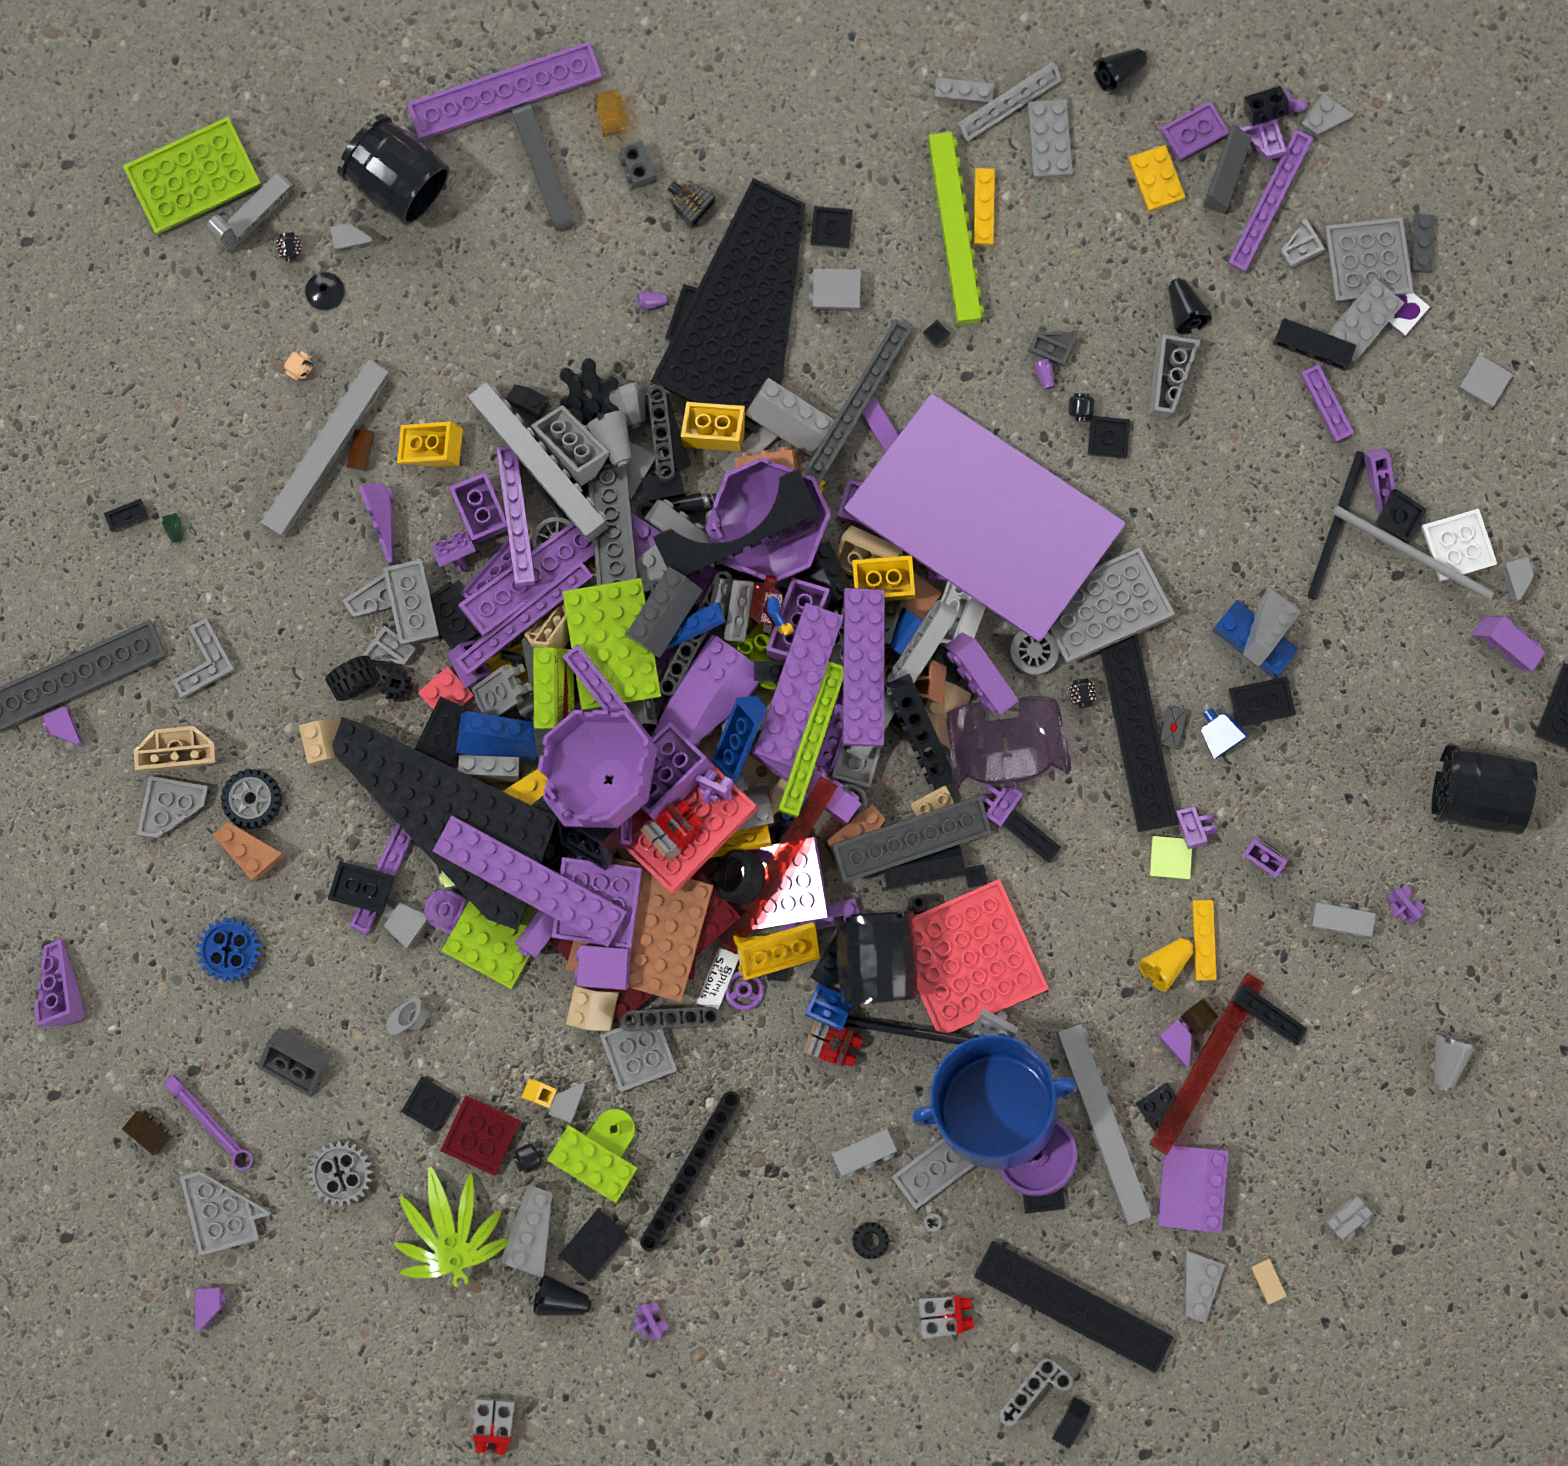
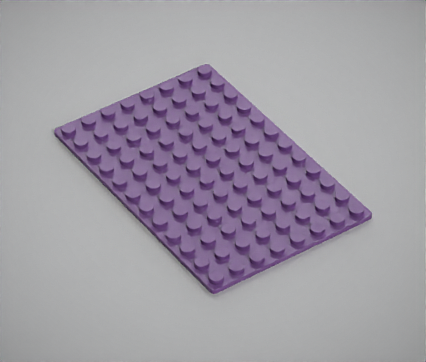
[844,394,1125,642]

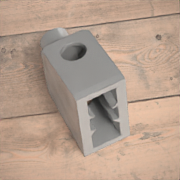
[381,903,428,949]

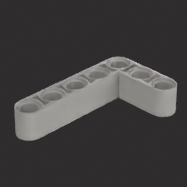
[206,172,295,253]

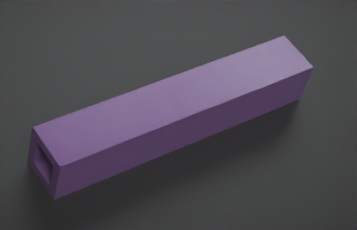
[514,855,587,958]

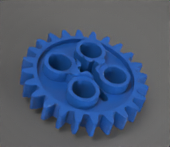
[196,917,262,983]

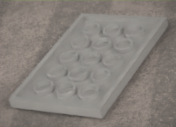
[1049,548,1175,664]

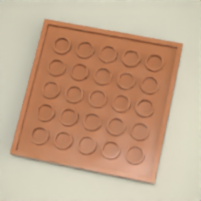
[566,857,714,1002]

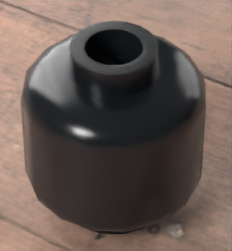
[1069,393,1094,421]
[513,1143,544,1173]

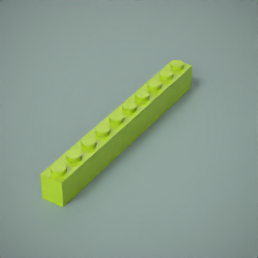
[928,132,984,326]

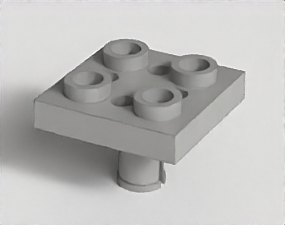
[968,1008,1019,1038]

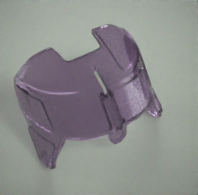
[946,696,1071,790]

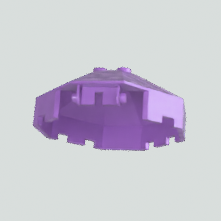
[705,457,831,584]
[538,710,657,828]

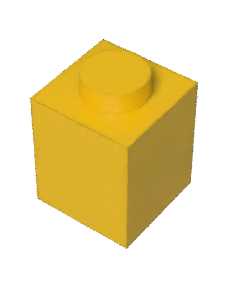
[521,1079,557,1108]

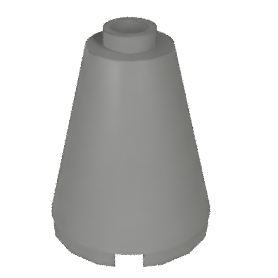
[588,411,632,468]
[1434,1033,1476,1091]

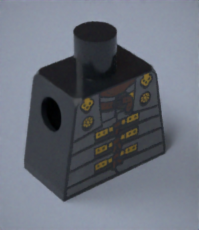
[668,181,716,229]

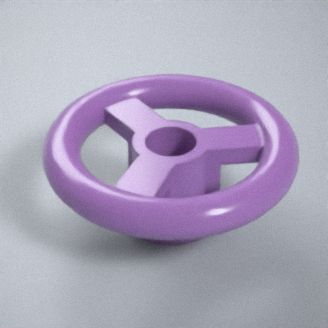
[724,971,764,1010]

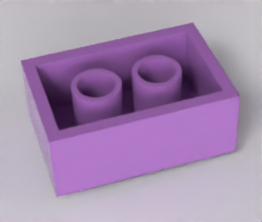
[449,472,508,545]

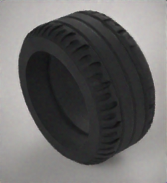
[714,850,765,905]

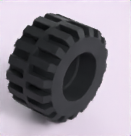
[325,655,381,701]

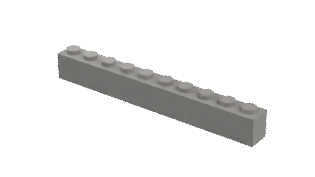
[261,360,391,539]
[468,382,608,543]
[1056,1024,1153,1225]

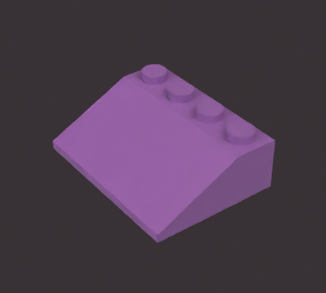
[641,722,715,821]
[1157,1145,1229,1233]

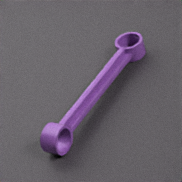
[164,1074,254,1170]

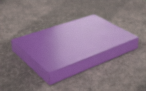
[1160,101,1229,162]

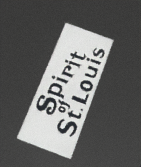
[697,947,739,1010]

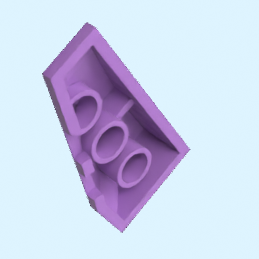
[359,483,394,566]
[34,939,85,1027]

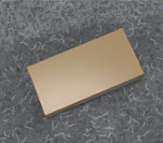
[1250,1259,1286,1305]

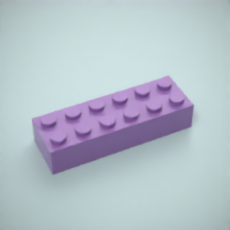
[749,740,862,825]

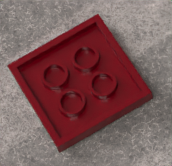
[440,1095,521,1176]

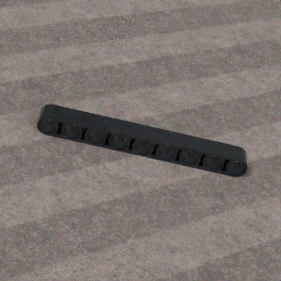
[640,1091,740,1252]

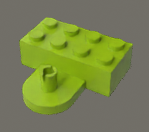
[547,1109,638,1203]

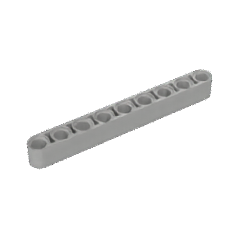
[844,601,957,760]

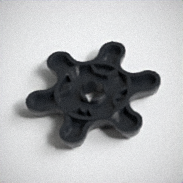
[559,358,619,425]

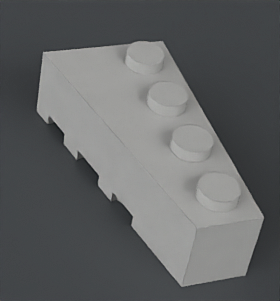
[1148,334,1201,418]
[1243,587,1301,667]
[500,1185,552,1278]

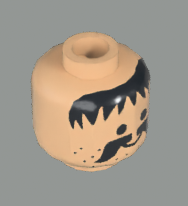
[284,351,313,381]

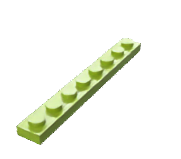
[778,661,843,818]

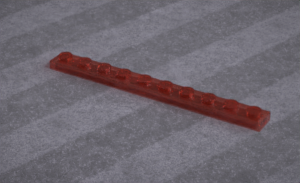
[719,776,838,954]
[1149,973,1265,1155]

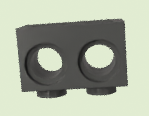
[618,140,656,189]

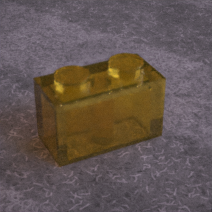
[595,89,629,137]

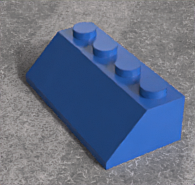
[1212,600,1299,679]
[712,695,767,785]
[456,711,537,765]

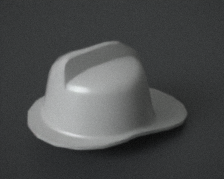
[386,997,430,1035]

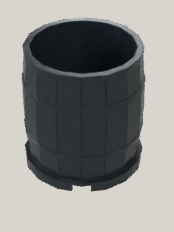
[337,114,450,225]
[1431,743,1538,835]
[833,911,918,1004]

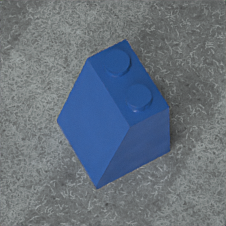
[890,607,923,655]

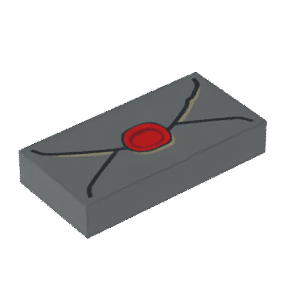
[1160,706,1187,750]

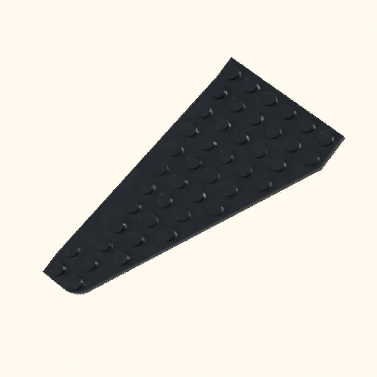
[333,717,557,930]

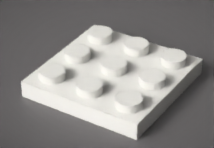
[1421,509,1497,582]

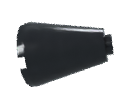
[1093,48,1147,95]
[1168,278,1212,335]
[533,1275,592,1316]

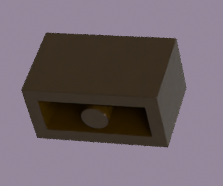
[122,1110,172,1155]

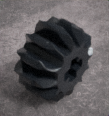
[379,668,414,702]

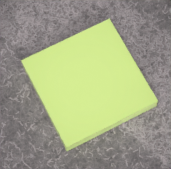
[1149,836,1192,880]

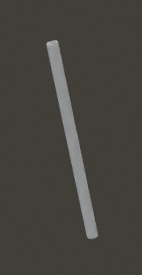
[1333,505,1494,601]

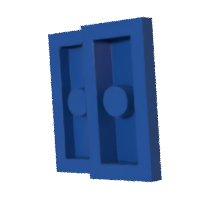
[804,984,853,1031]

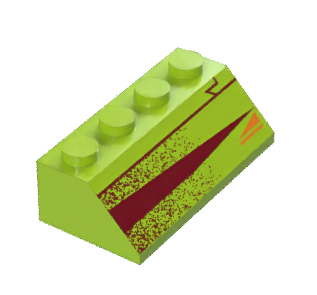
[533,647,574,730]

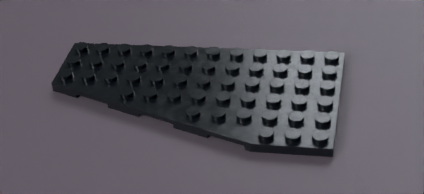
[651,178,805,433]

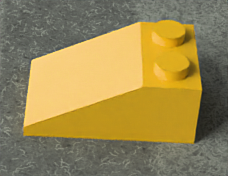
[397,422,463,467]

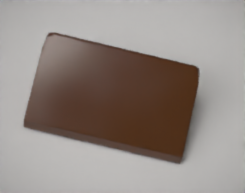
[346,429,374,472]

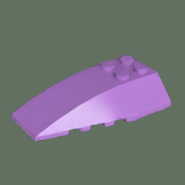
[651,633,762,747]

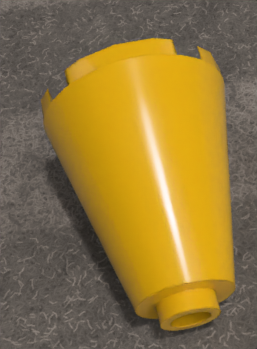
[1138,938,1194,992]

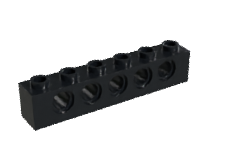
[887,673,957,790]

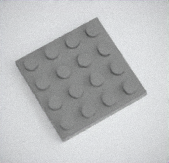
[1324,217,1414,303]

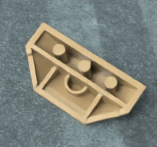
[524,601,570,649]
[134,726,216,771]

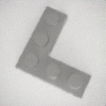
[172,618,235,699]

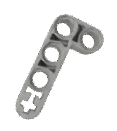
[998,1357,1073,1426]

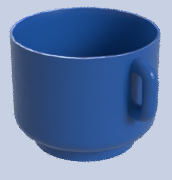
[912,1035,1077,1170]

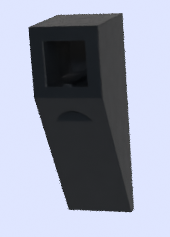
[810,935,838,988]

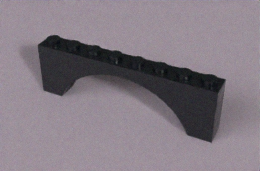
[653,468,819,578]

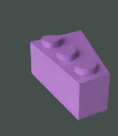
[1471,616,1545,671]

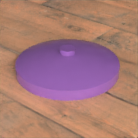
[999,1120,1078,1196]

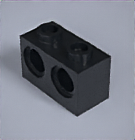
[1244,86,1289,126]

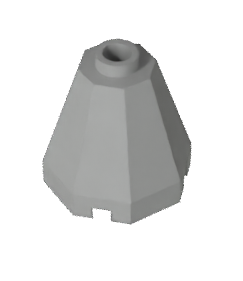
[609,380,645,429]

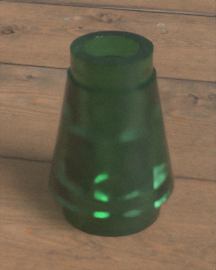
[161,513,183,543]

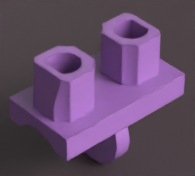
[695,769,735,805]
[1386,886,1425,925]
[632,1302,669,1341]

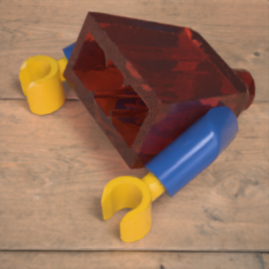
[749,575,794,636]

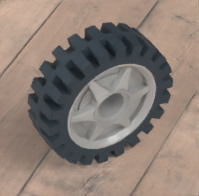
[221,769,282,829]

